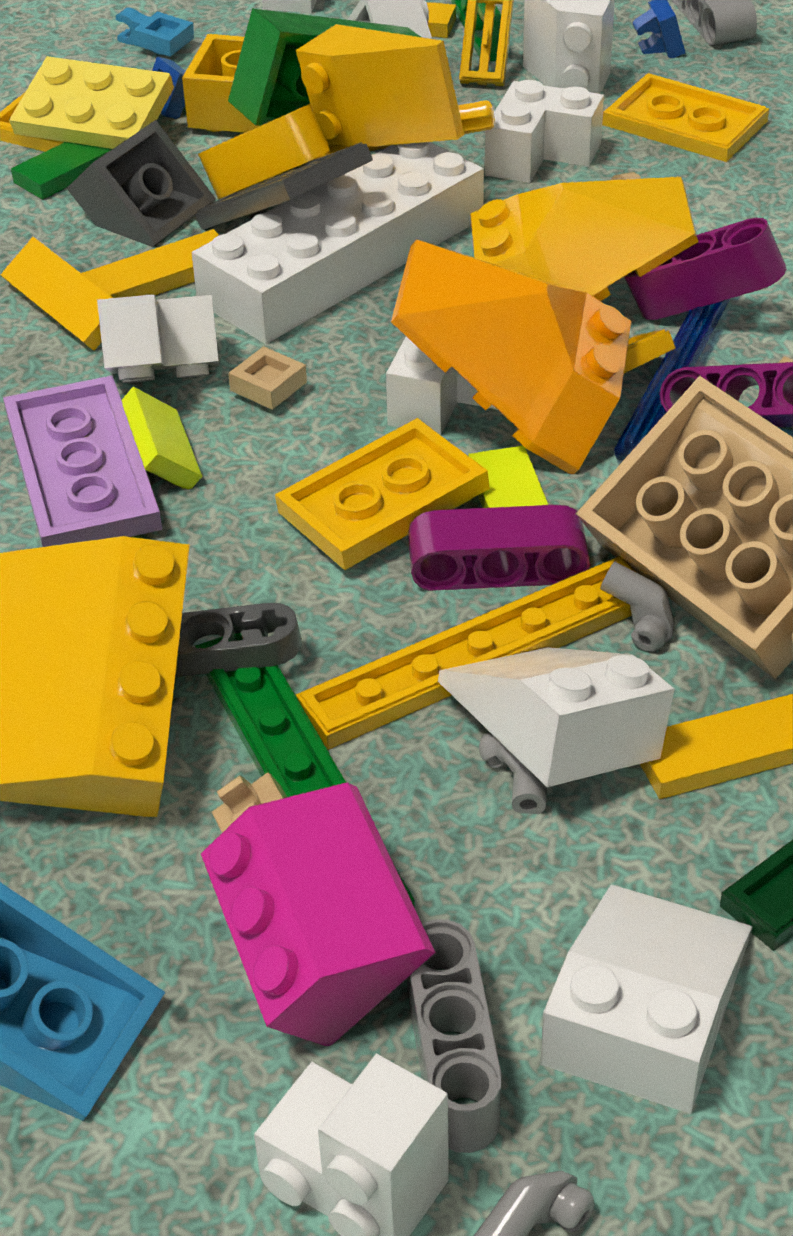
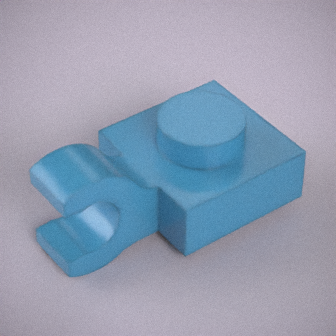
[115,8,194,57]

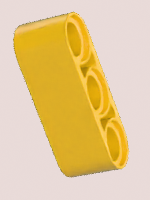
[198,104,330,199]

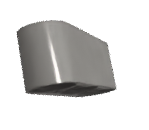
[672,0,757,46]
[407,919,501,1153]

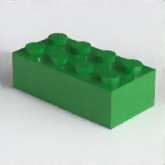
[228,8,421,126]

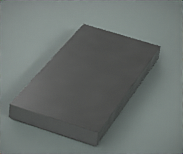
[194,142,373,230]

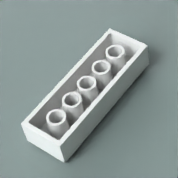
[191,142,484,344]

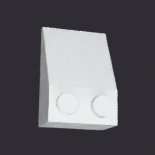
[438,647,675,787]
[541,884,752,1114]

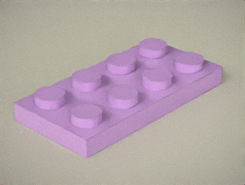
[3,375,162,547]

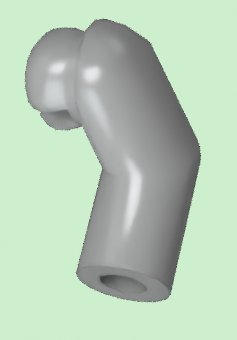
[600,562,675,652]
[479,732,547,814]
[474,1171,595,1236]

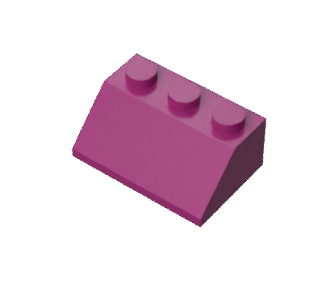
[201,782,436,1046]

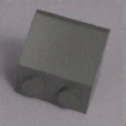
[67,120,216,247]

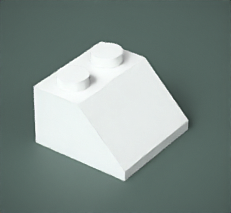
[523,0,615,94]

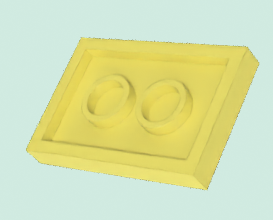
[9,56,174,149]

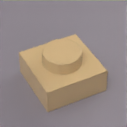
[228,346,307,410]

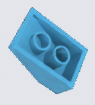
[0,882,165,1121]

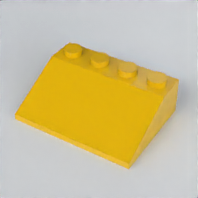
[0,536,190,817]

